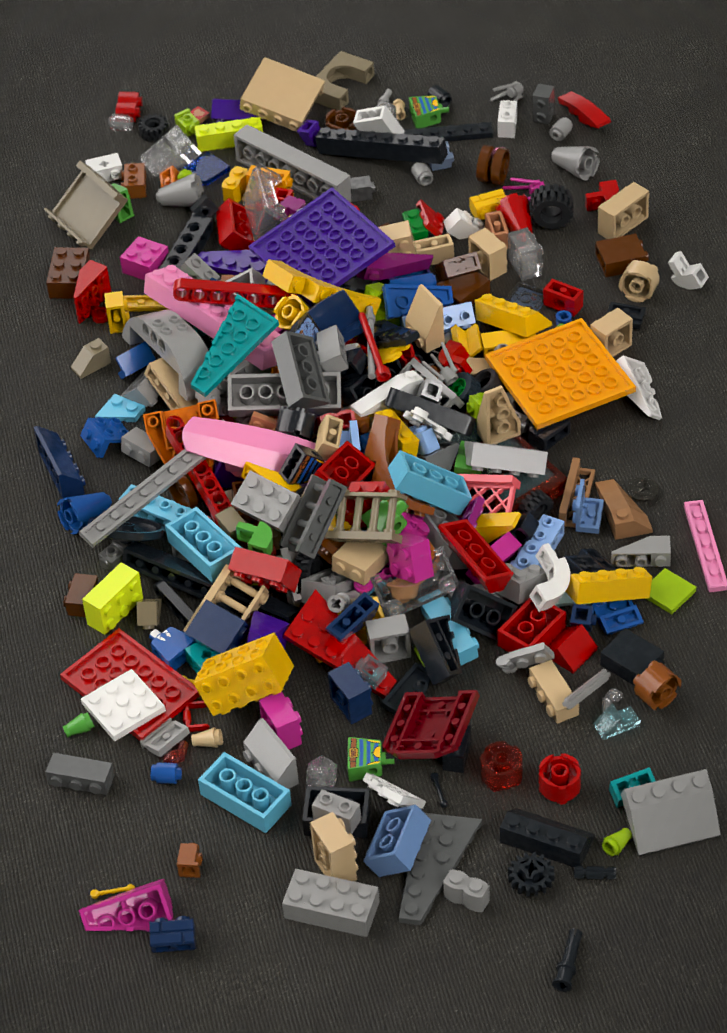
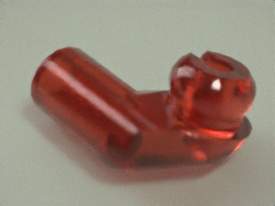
[163,740,189,763]

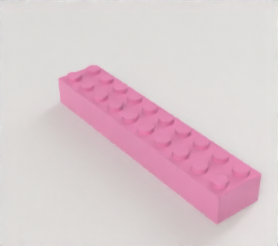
[144,265,281,371]

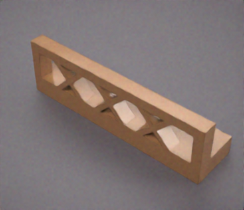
[559,458,595,528]

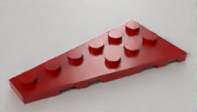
[283,589,397,699]

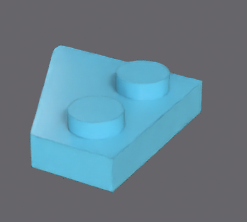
[95,394,146,422]

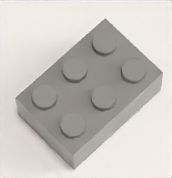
[231,470,301,534]

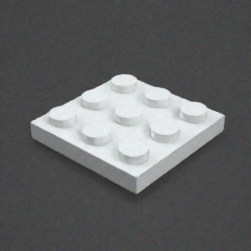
[81,669,166,741]

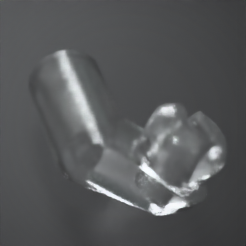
[602,688,623,716]

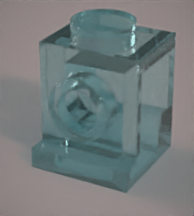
[355,654,388,690]

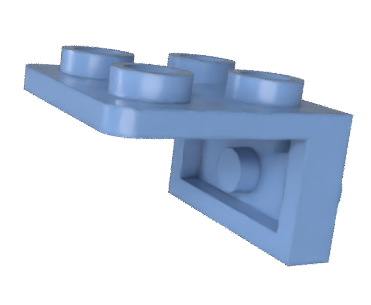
[572,479,604,534]

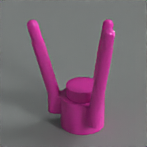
[503,178,544,201]

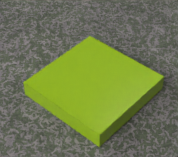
[646,568,697,614]

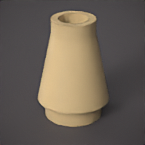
[191,727,223,748]

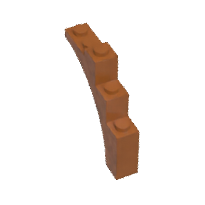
[364,414,435,517]

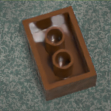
[46,247,91,299]

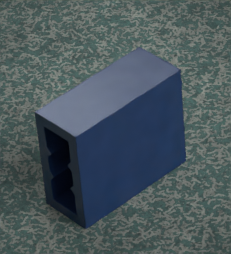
[185,599,250,655]

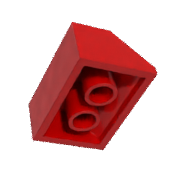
[216,198,258,251]

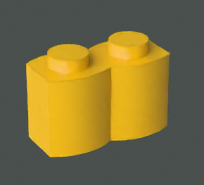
[222,166,248,203]

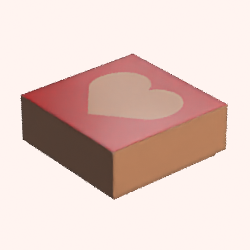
[190,106,210,124]

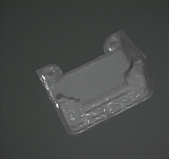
[243,164,291,242]
[370,546,459,617]

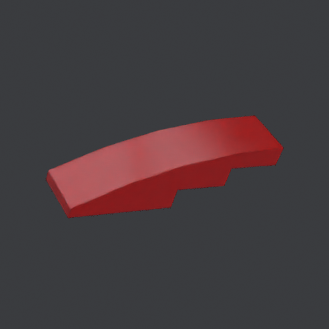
[558,92,611,129]

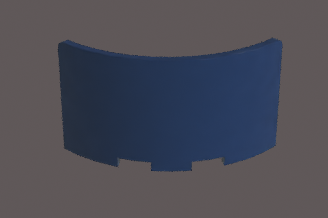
[289,290,363,361]

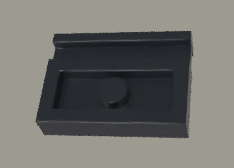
[607,302,646,330]

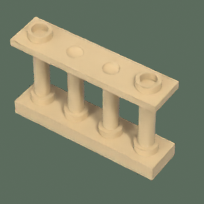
[183,564,269,632]

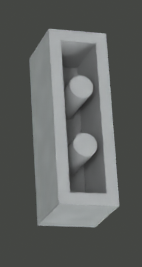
[315,325,348,372]

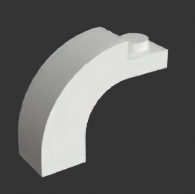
[529,543,570,612]

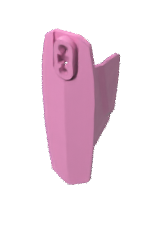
[182,417,326,479]

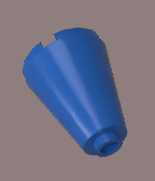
[57,492,112,534]

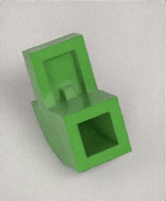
[236,521,273,555]

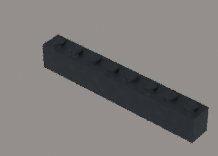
[315,127,448,164]

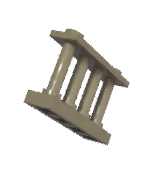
[325,489,407,544]

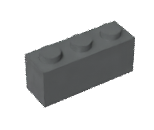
[45,752,115,795]

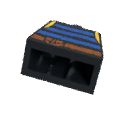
[279,443,325,485]

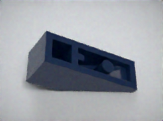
[325,592,379,642]

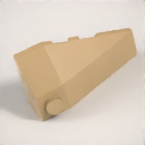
[477,386,521,445]

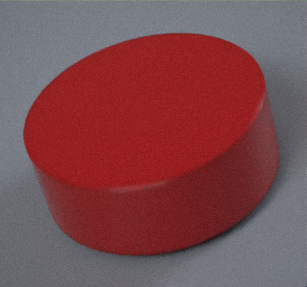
[91,307,108,323]

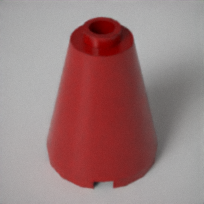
[495,193,533,242]

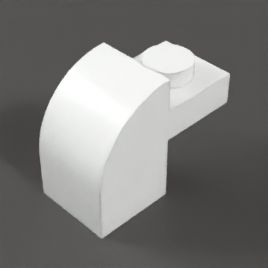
[668,251,709,290]

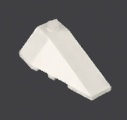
[616,355,662,420]
[350,370,424,417]

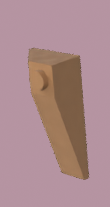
[595,479,653,540]

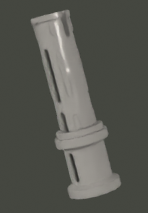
[327,589,362,613]

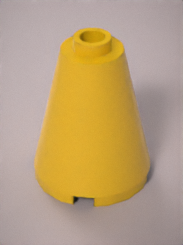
[273,294,310,331]

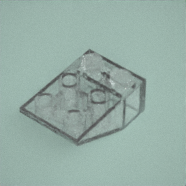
[140,125,201,177]

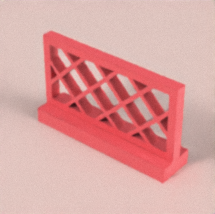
[455,474,521,519]

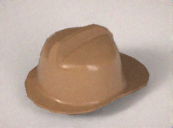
[386,578,425,604]

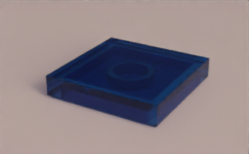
[183,151,231,186]

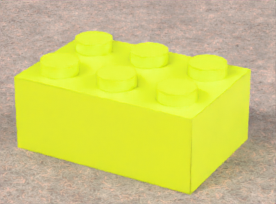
[82,563,143,635]

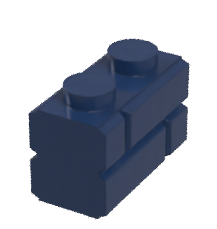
[149,916,196,953]

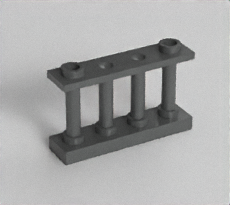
[279,474,348,559]

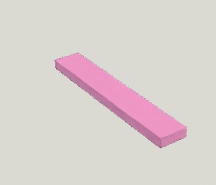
[684,500,727,593]

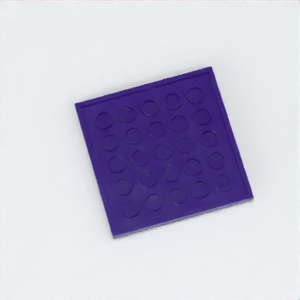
[249,187,396,307]

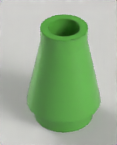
[62,712,94,737]

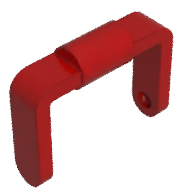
[183,701,209,732]

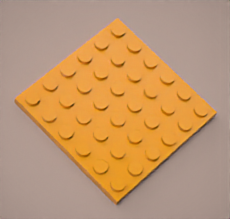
[485,318,636,430]

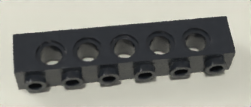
[158,214,213,270]

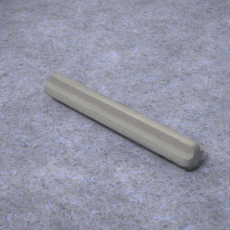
[562,669,611,710]

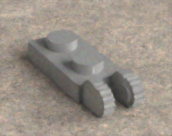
[496,643,554,674]

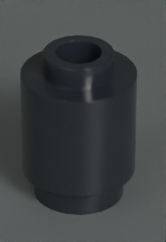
[428,85,452,105]

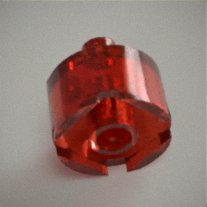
[481,741,523,792]

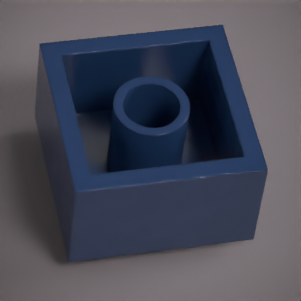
[328,662,373,725]

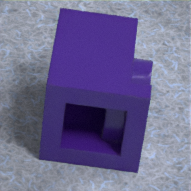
[297,119,321,147]

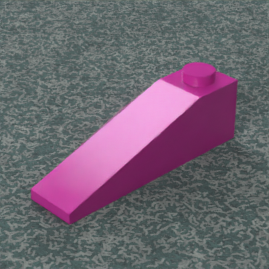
[79,879,174,931]

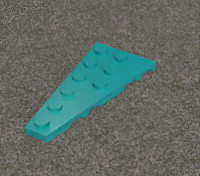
[191,294,279,397]

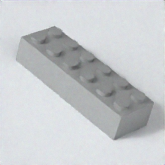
[228,372,342,417]

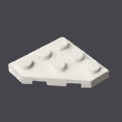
[363,773,426,809]

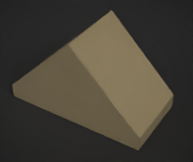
[214,506,246,545]

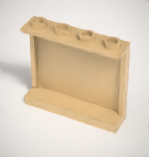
[240,57,325,131]

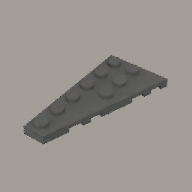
[399,813,482,925]

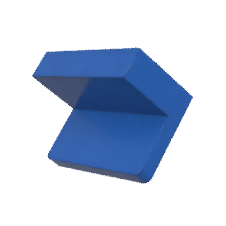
[115,342,156,379]

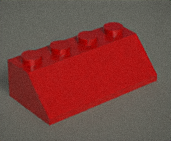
[438,519,514,593]

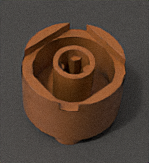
[633,660,681,710]

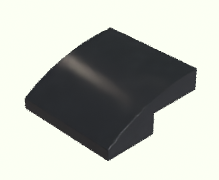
[564,549,617,574]

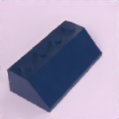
[33,426,86,498]

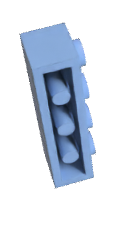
[399,302,476,333]
[510,514,565,570]

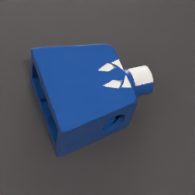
[149,627,196,670]

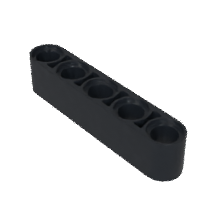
[384,387,477,437]

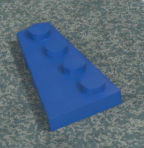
[382,284,454,320]

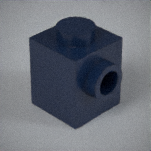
[570,603,597,632]

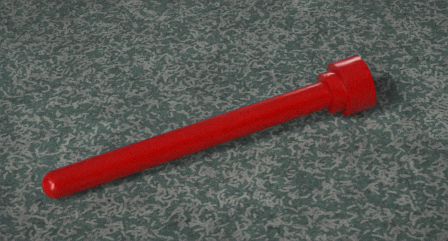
[358,312,391,382]

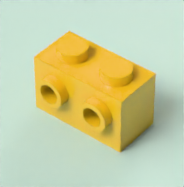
[104,291,130,334]

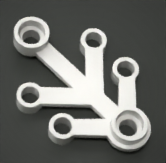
[403,406,453,442]

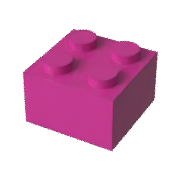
[120,236,169,281]
[386,532,434,584]
[259,691,303,750]

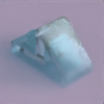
[594,704,640,740]

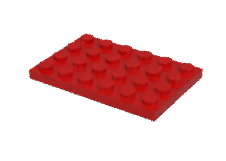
[60,628,200,741]

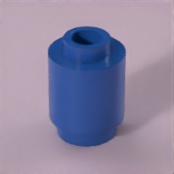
[151,762,182,784]

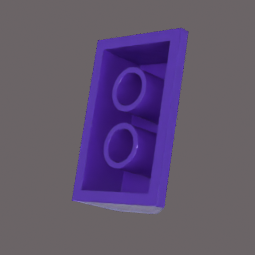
[211,99,264,123]

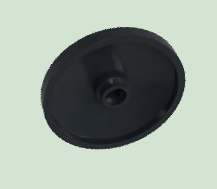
[88,516,165,544]

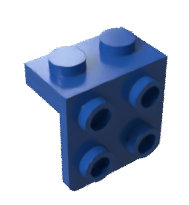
[80,417,129,458]

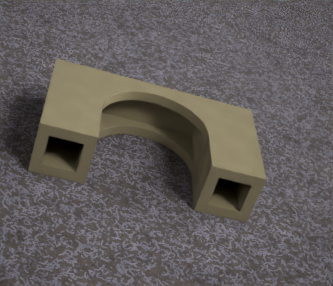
[315,51,375,110]

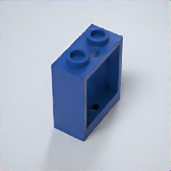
[387,269,437,286]

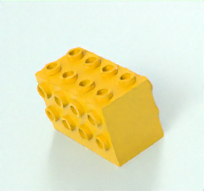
[193,632,294,716]

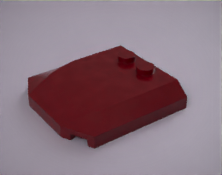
[382,690,480,759]

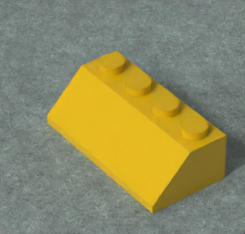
[475,294,552,338]
[565,567,652,604]

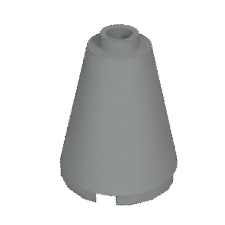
[551,146,599,180]
[156,173,204,207]

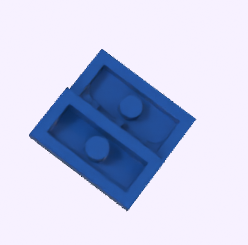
[590,600,644,635]

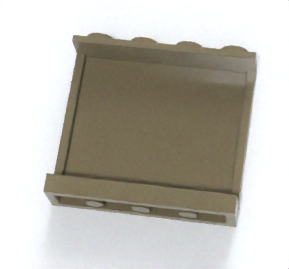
[44,160,128,249]

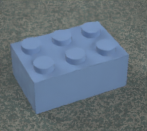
[364,804,431,877]

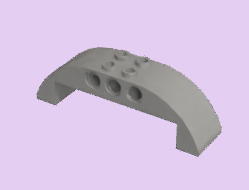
[122,310,208,401]

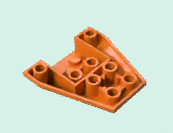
[143,399,219,472]

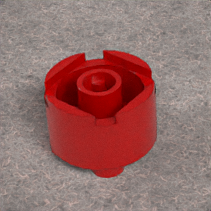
[539,753,581,805]

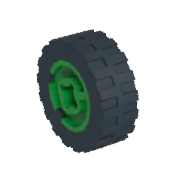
[441,372,481,413]

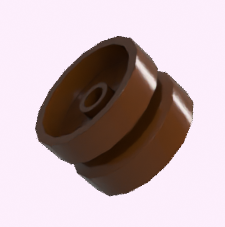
[476,145,510,185]
[168,471,211,509]

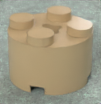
[619,260,660,303]

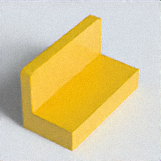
[450,324,483,357]

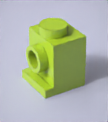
[174,108,200,137]

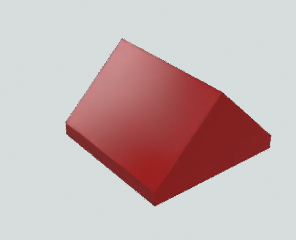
[548,624,598,673]

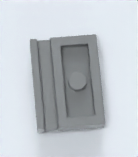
[139,718,190,757]

